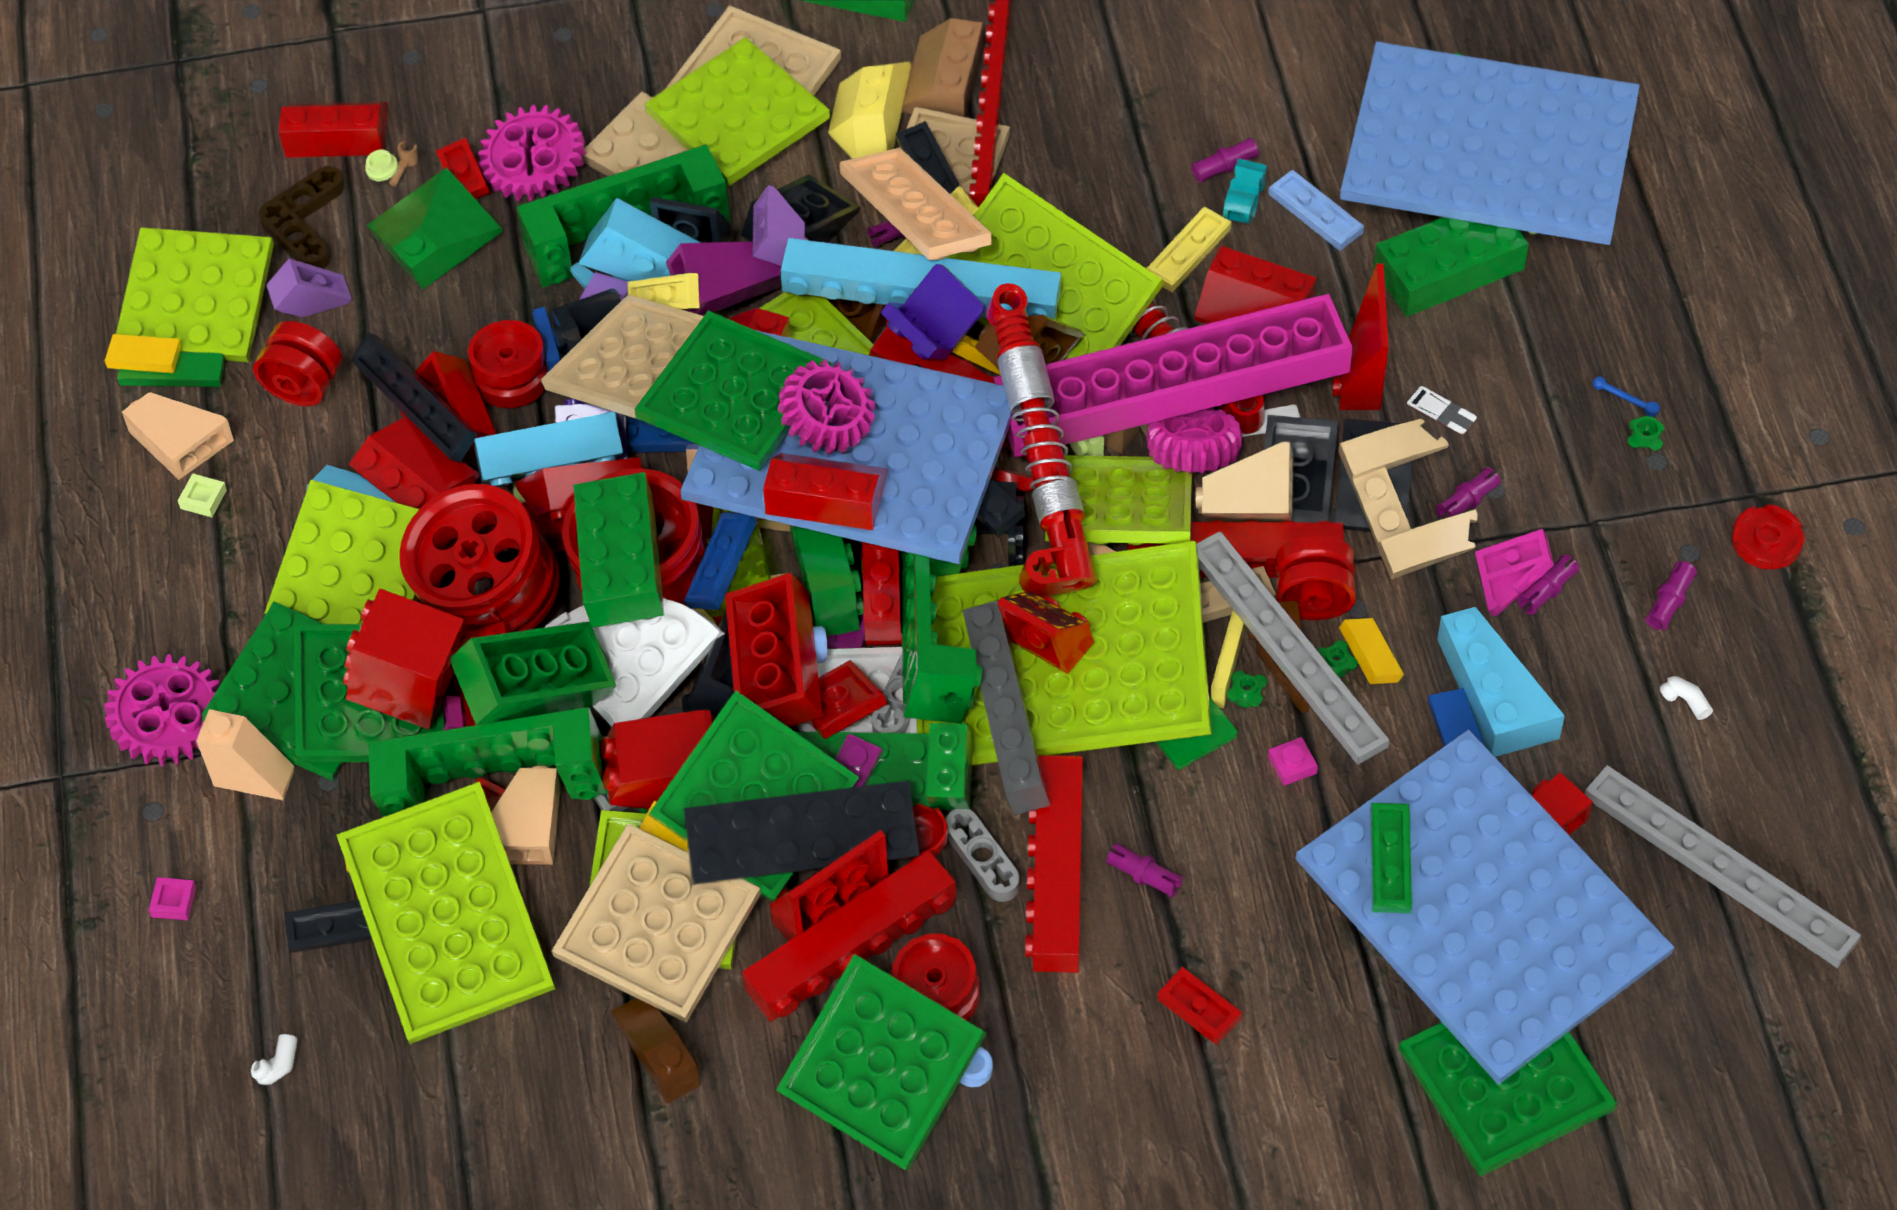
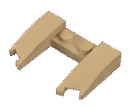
[1338,419,1478,580]

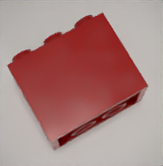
[343,588,464,730]

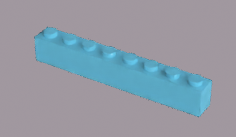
[781,238,1061,319]

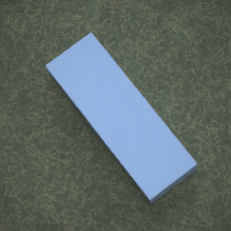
[1268,169,1364,251]

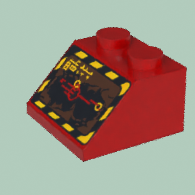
[997,591,1094,674]

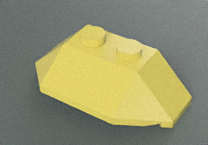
[828,62,911,159]

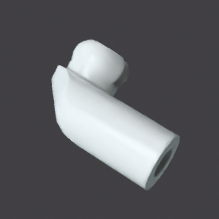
[1660,676,1713,720]
[251,1034,298,1085]

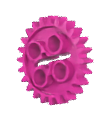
[478,105,586,201]
[104,654,220,766]

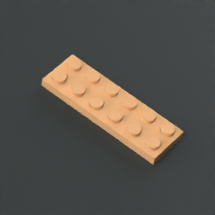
[840,148,991,260]

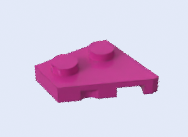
[1475,529,1554,617]

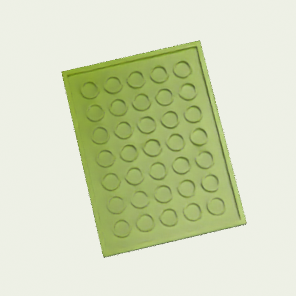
[916,541,1212,765]

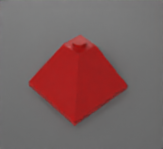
[1332,264,1389,410]
[769,830,888,941]

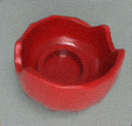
[908,804,949,860]

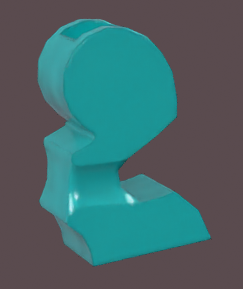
[1223,158,1267,224]

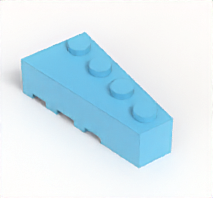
[578,198,700,281]
[474,412,623,487]
[1437,607,1565,757]

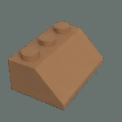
[901,18,983,117]

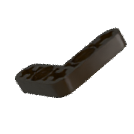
[259,166,345,269]

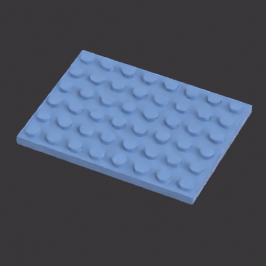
[1340,41,1640,245]
[680,330,1013,564]
[1295,729,1674,1085]

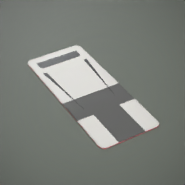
[1407,386,1477,434]

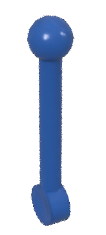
[1592,376,1660,417]

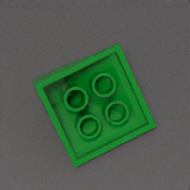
[367,167,503,290]

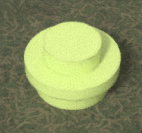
[365,150,398,181]

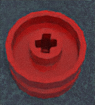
[467,320,548,408]
[252,321,343,406]
[1276,535,1356,621]
[892,934,981,1021]

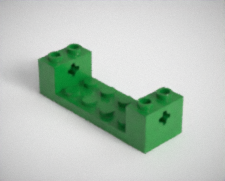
[517,144,730,288]
[900,525,982,724]
[368,707,608,817]
[780,721,973,810]

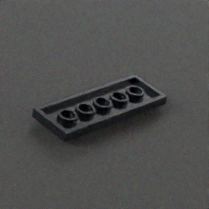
[683,781,919,886]

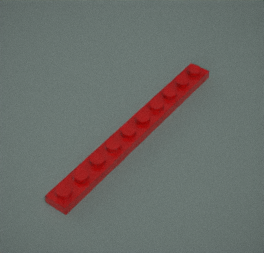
[969,0,1011,208]

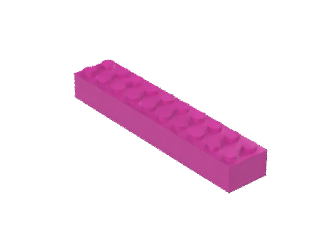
[993,294,1352,458]

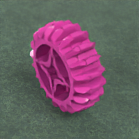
[778,359,875,455]
[1147,407,1242,474]

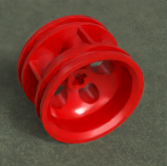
[562,469,708,606]
[399,484,560,643]

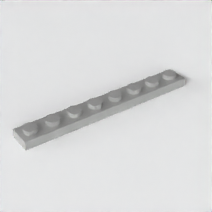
[1196,531,1389,765]
[1585,765,1861,968]

